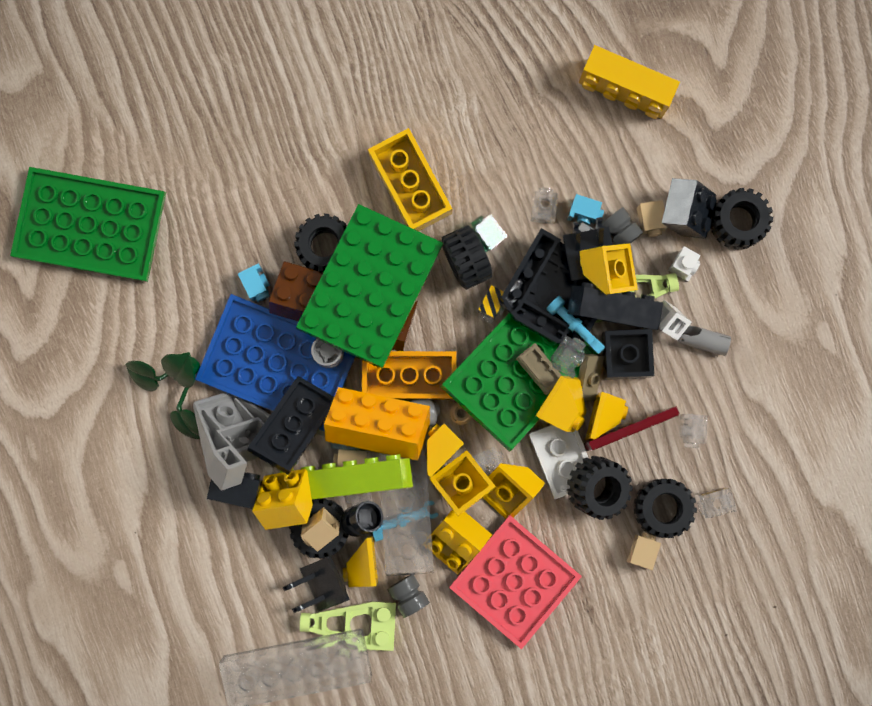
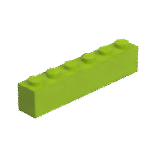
[280,454,413,499]

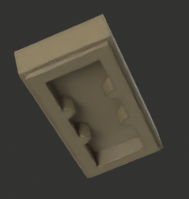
[516,343,561,395]
[578,354,604,401]

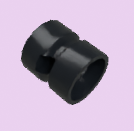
[341,501,383,537]

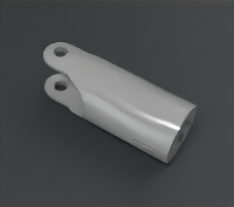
[677,325,731,356]

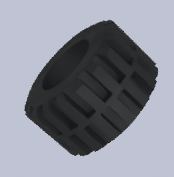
[711,188,773,250]
[294,213,347,273]
[442,225,492,290]
[567,456,633,520]
[634,479,697,538]
[289,498,349,559]

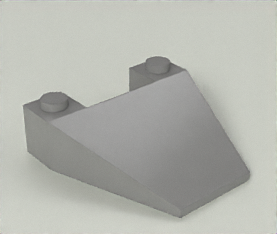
[193,392,299,491]

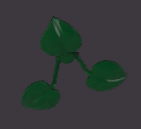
[125,352,200,439]

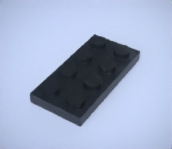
[247,376,334,475]

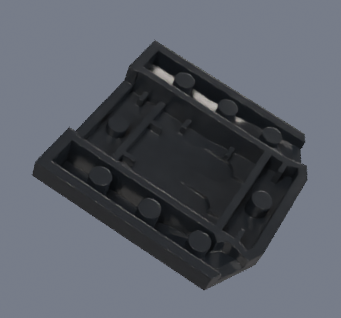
[500,228,600,346]

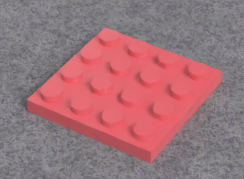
[449,515,582,650]

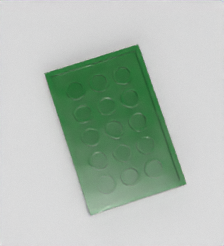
[10,167,166,282]
[296,204,443,369]
[440,313,598,452]

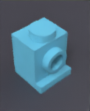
[567,194,604,225]
[238,263,270,302]

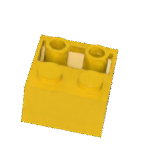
[252,469,313,530]
[422,510,492,575]

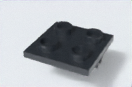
[563,217,613,281]
[283,556,350,613]

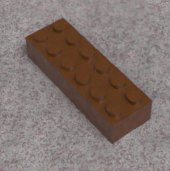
[269,261,418,351]

